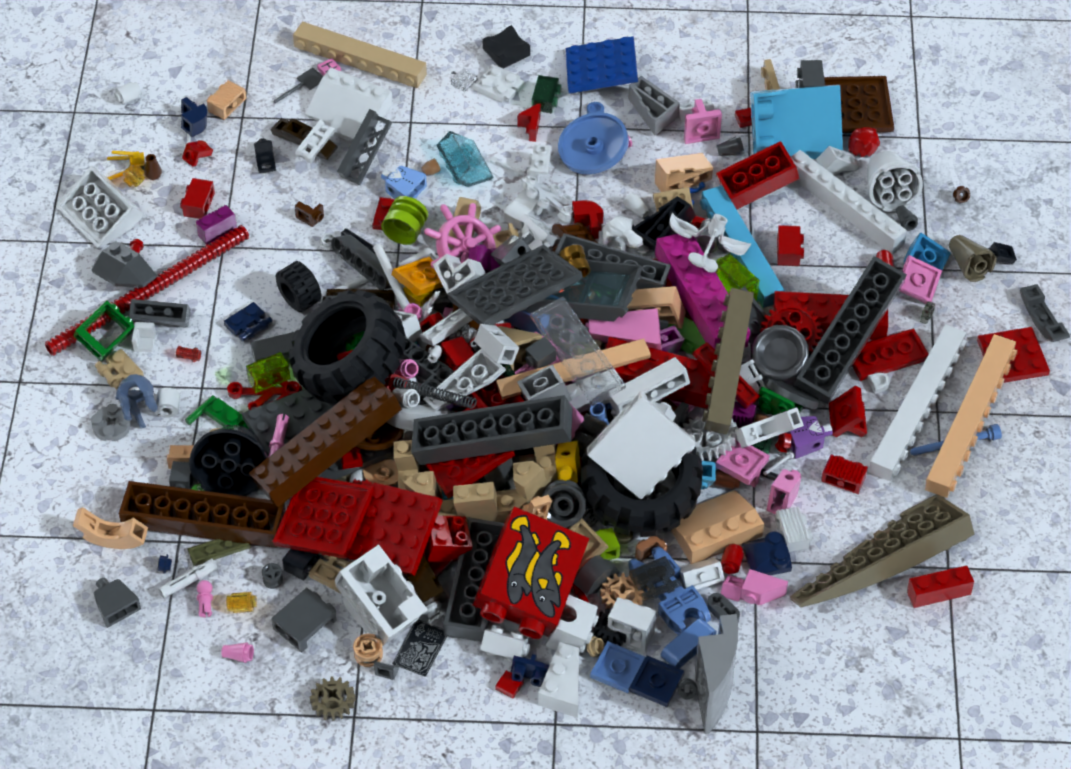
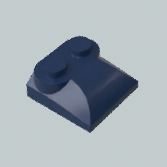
[742,531,792,576]

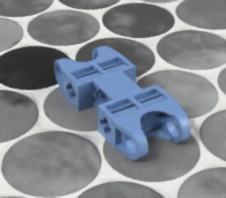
[628,546,711,635]

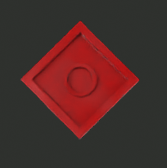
[829,385,867,437]

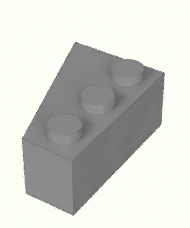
[628,76,680,135]

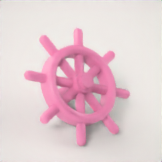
[424,203,501,268]

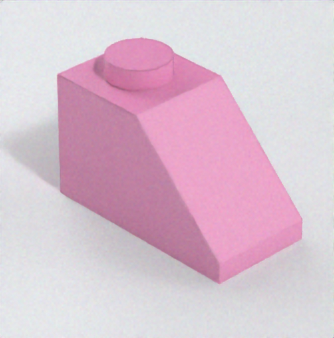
[741,569,788,605]

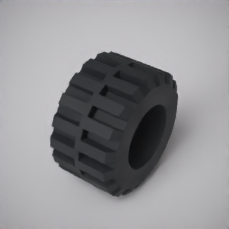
[275,261,322,312]

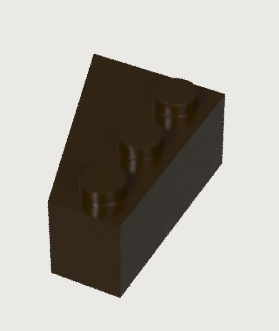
[406,554,449,606]

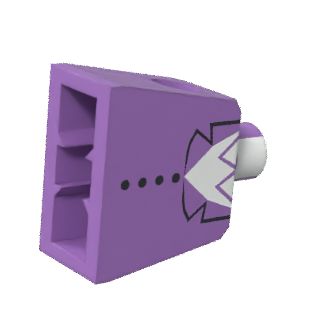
[785,416,833,459]

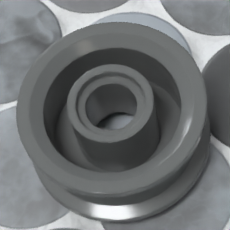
[542,479,586,527]

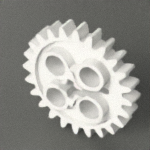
[681,416,738,461]

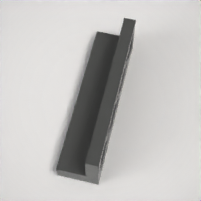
[337,109,392,185]

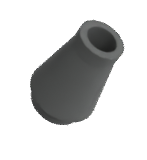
[716,136,744,155]
[896,205,918,231]

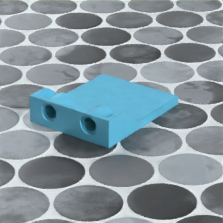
[750,85,843,159]

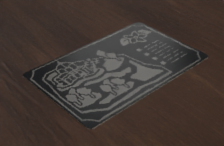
[392,619,447,677]

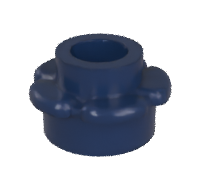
[157,554,172,574]

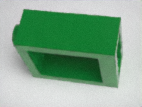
[74,301,135,362]

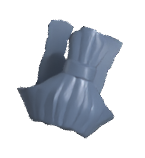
[115,374,158,428]

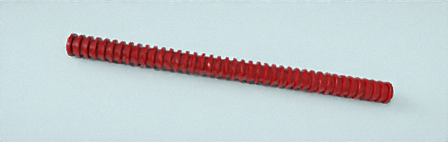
[45,225,249,356]

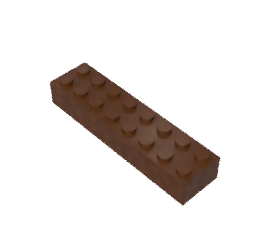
[249,376,402,507]
[119,481,286,548]

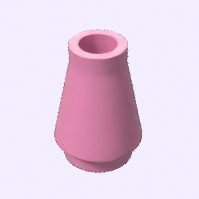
[222,642,254,663]

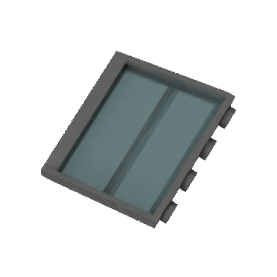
[526,260,643,322]

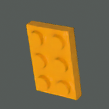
[391,257,443,296]

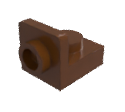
[295,201,324,227]

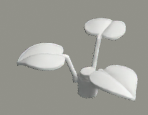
[670,213,751,273]

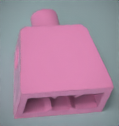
[766,469,801,514]

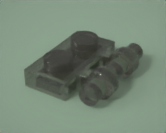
[629,556,681,601]

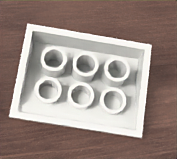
[305,67,393,128]
[56,165,145,249]

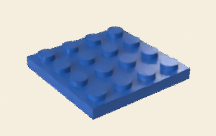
[566,36,638,94]

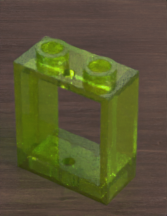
[716,253,760,301]

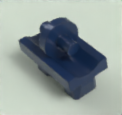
[511,654,550,687]

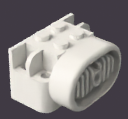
[335,545,428,646]

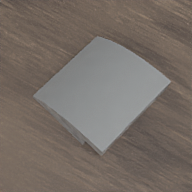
[694,614,738,734]

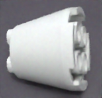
[867,151,923,212]

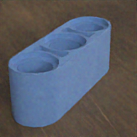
[660,618,717,668]

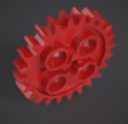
[760,301,822,354]

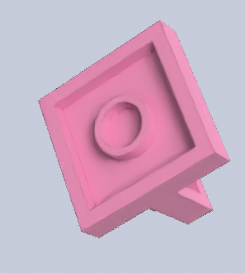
[684,99,722,144]
[716,441,770,488]

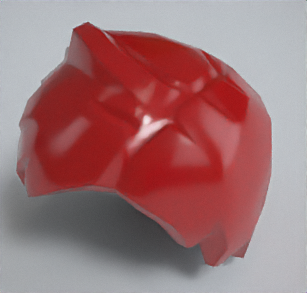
[848,127,880,157]

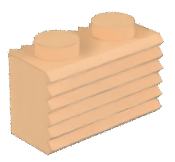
[207,80,247,120]

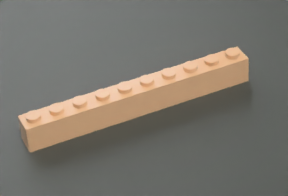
[925,334,1017,498]

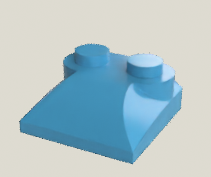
[904,233,951,270]

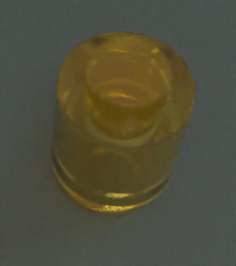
[226,591,257,613]

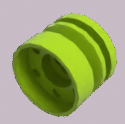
[381,196,428,245]

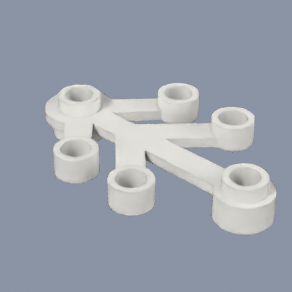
[521,175,574,222]

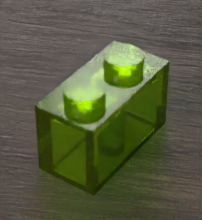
[246,352,291,393]

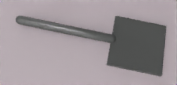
[273,67,323,103]

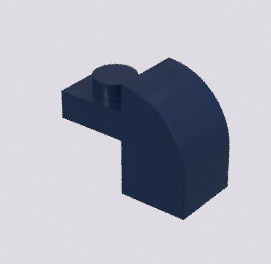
[181,97,207,137]

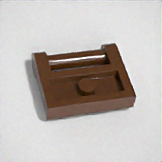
[552,222,598,243]

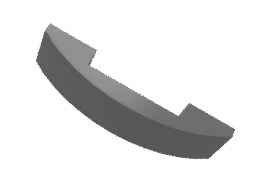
[1020,284,1070,342]

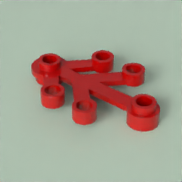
[227,370,303,411]

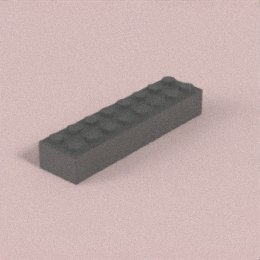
[795,256,907,405]
[411,395,572,465]

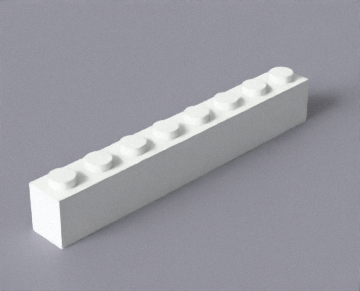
[791,150,907,254]

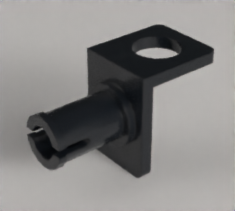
[254,138,276,173]

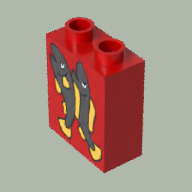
[473,506,590,639]

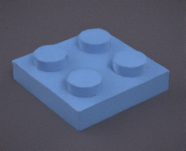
[590,641,645,693]

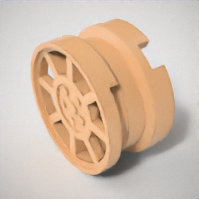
[353,633,383,667]

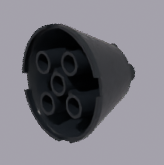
[189,425,268,497]

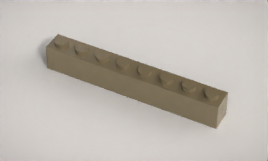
[702,288,754,435]

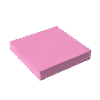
[899,255,942,305]

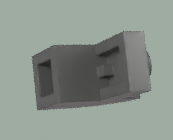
[573,555,620,595]

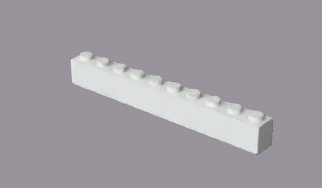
[868,324,967,481]

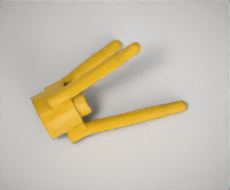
[107,150,145,180]

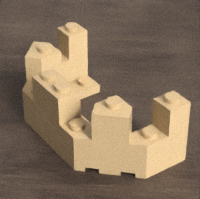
[394,440,558,523]

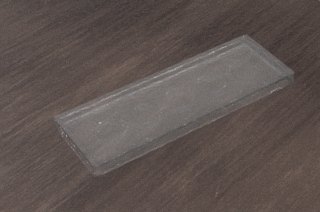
[530,297,626,406]

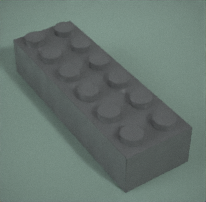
[555,233,671,291]
[443,517,504,642]

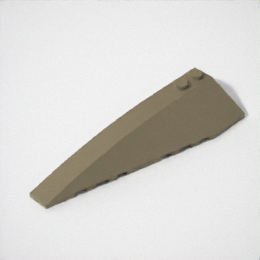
[790,494,975,608]

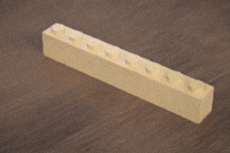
[293,21,427,88]

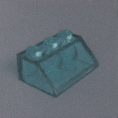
[436,131,494,187]

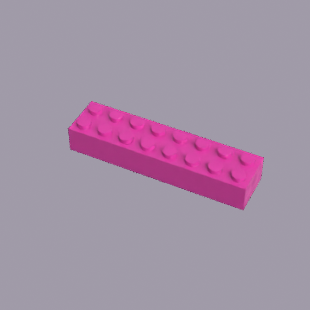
[655,234,750,349]

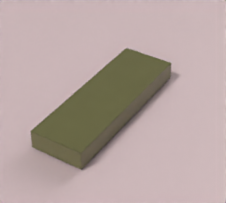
[188,539,251,566]

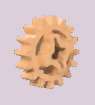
[600,573,645,609]

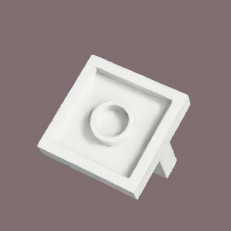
[518,214,561,250]

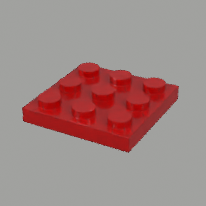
[977,327,1050,383]

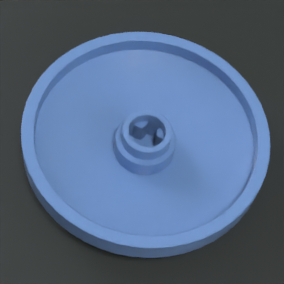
[558,112,629,174]

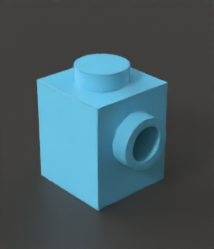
[701,461,716,489]

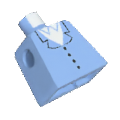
[381,166,427,199]

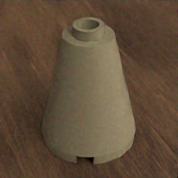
[949,235,997,282]

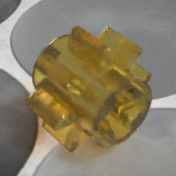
[123,165,145,187]

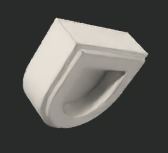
[867,373,890,394]

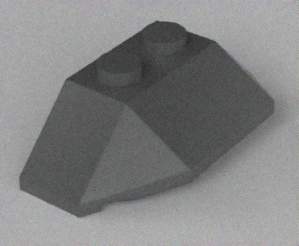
[92,241,157,288]

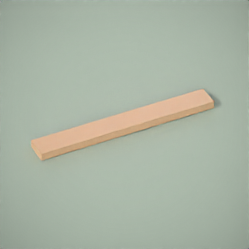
[496,338,651,400]

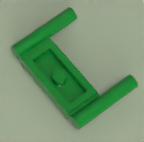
[185,395,249,429]

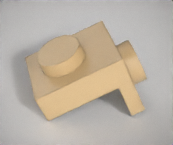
[493,223,519,248]

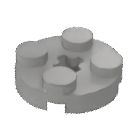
[91,404,131,441]

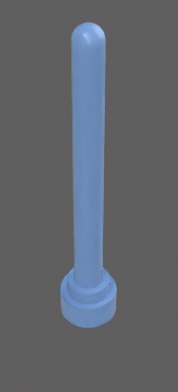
[910,424,1002,456]

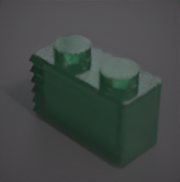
[532,75,562,114]

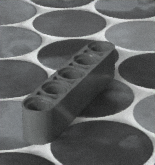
[331,235,392,290]

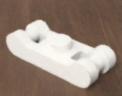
[295,120,336,164]

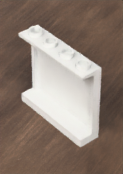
[587,391,696,500]

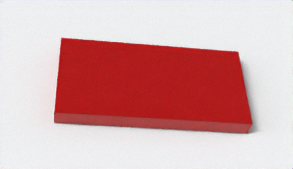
[852,328,929,381]

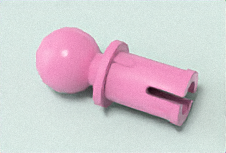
[197,580,213,618]

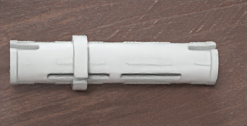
[158,558,218,599]

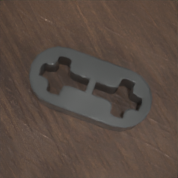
[707,593,740,623]

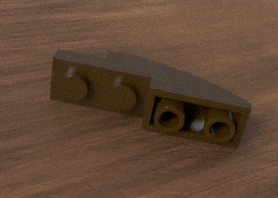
[270,118,338,160]

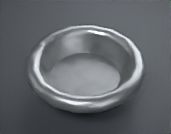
[752,325,808,380]

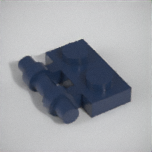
[224,302,273,342]

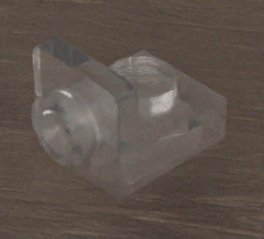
[451,68,478,92]

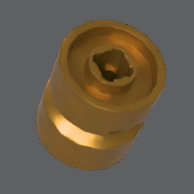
[559,245,591,278]

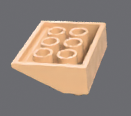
[671,490,764,564]

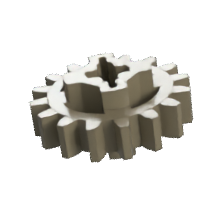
[310,676,356,721]

